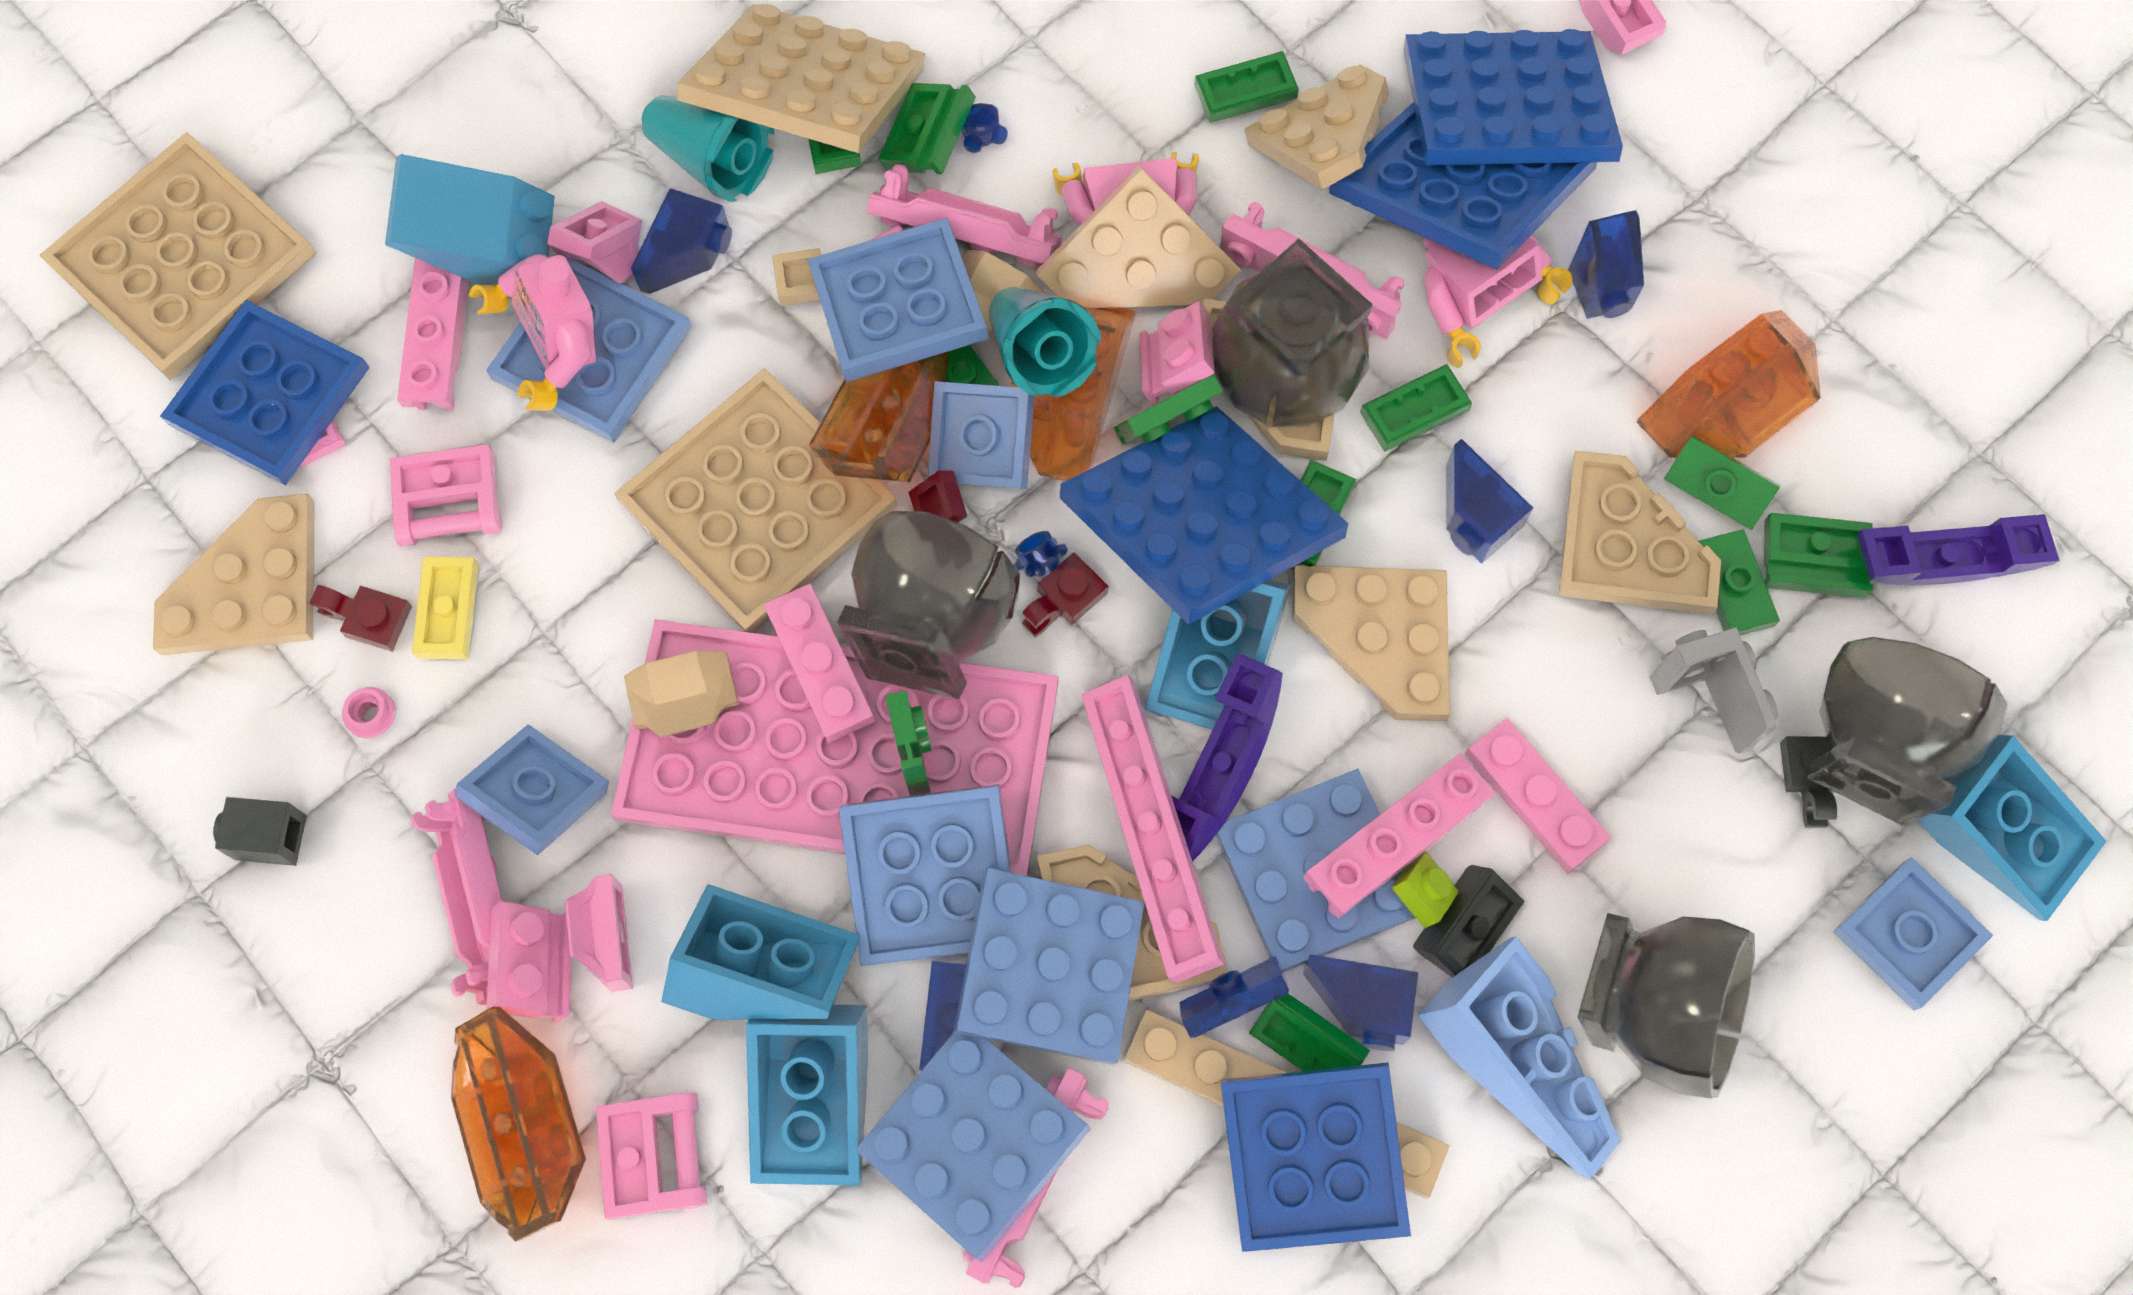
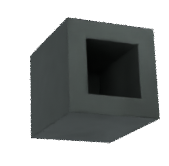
[213,797,307,866]

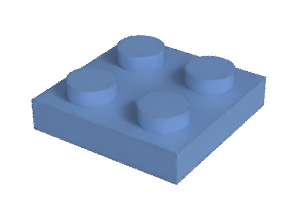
[927,381,1035,489]
[455,724,609,856]
[1833,857,1994,1011]

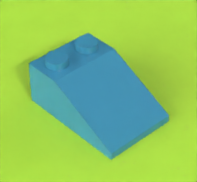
[385,154,555,299]
[1145,579,1291,730]
[1908,732,2107,921]
[661,884,860,1020]
[746,1005,868,1186]

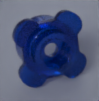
[961,103,1008,153]
[1014,531,1068,577]

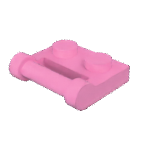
[390,444,502,547]
[596,1093,708,1220]

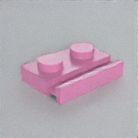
[1139,301,1215,406]
[486,901,571,1022]

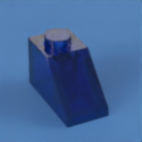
[631,188,732,294]
[1568,210,1644,319]
[1446,439,1534,564]
[1303,954,1418,1051]

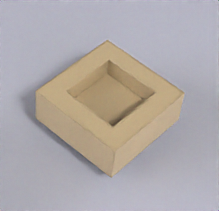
[772,248,821,307]

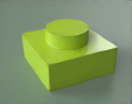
[1391,852,1459,928]

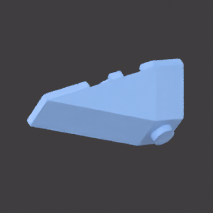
[1417,936,1621,1179]

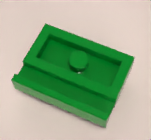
[878,83,976,174]
[1113,374,1223,445]
[1764,513,1873,598]
[885,690,932,796]

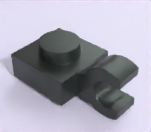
[1780,736,1845,828]

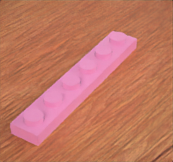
[1081,674,1225,984]

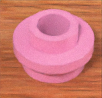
[342,687,396,738]

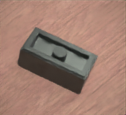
[1413,865,1525,978]

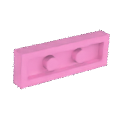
[763,583,875,743]
[1465,718,1612,874]

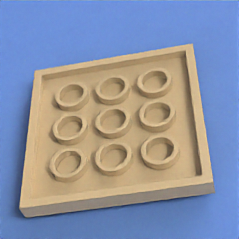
[677,4,926,153]
[39,132,317,380]
[614,368,898,633]

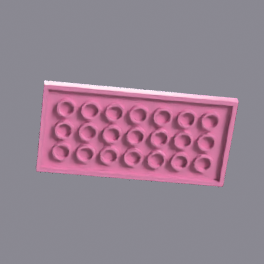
[611,619,1059,876]

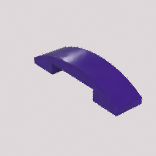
[1857,514,2060,585]
[1171,653,1283,862]

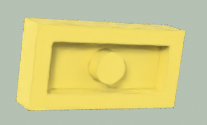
[412,557,479,659]

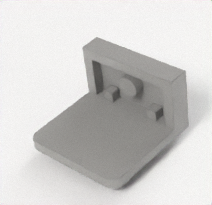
[1650,627,1778,754]

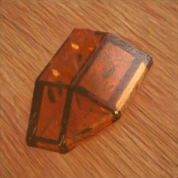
[1010,307,1136,481]
[1636,310,1821,458]
[809,351,949,482]
[451,1007,586,1242]

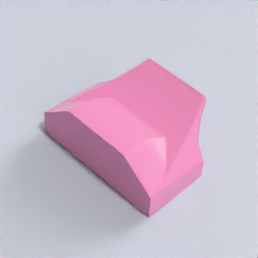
[1579,0,1666,55]
[547,201,645,284]
[565,874,633,992]

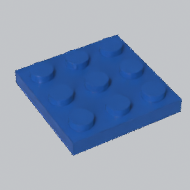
[160,300,370,486]
[1221,1062,1411,1252]

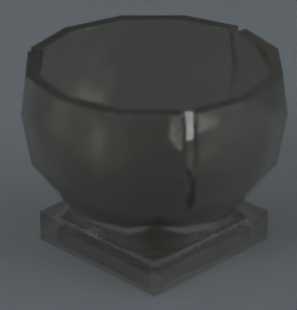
[1212,238,1373,427]
[837,511,1020,700]
[1805,637,2008,826]
[1577,913,1755,1099]

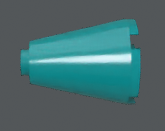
[642,95,774,202]
[989,287,1101,397]

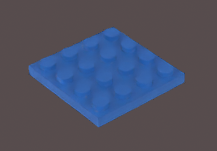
[1404,29,1623,165]
[1329,103,1597,270]
[1059,406,1349,625]

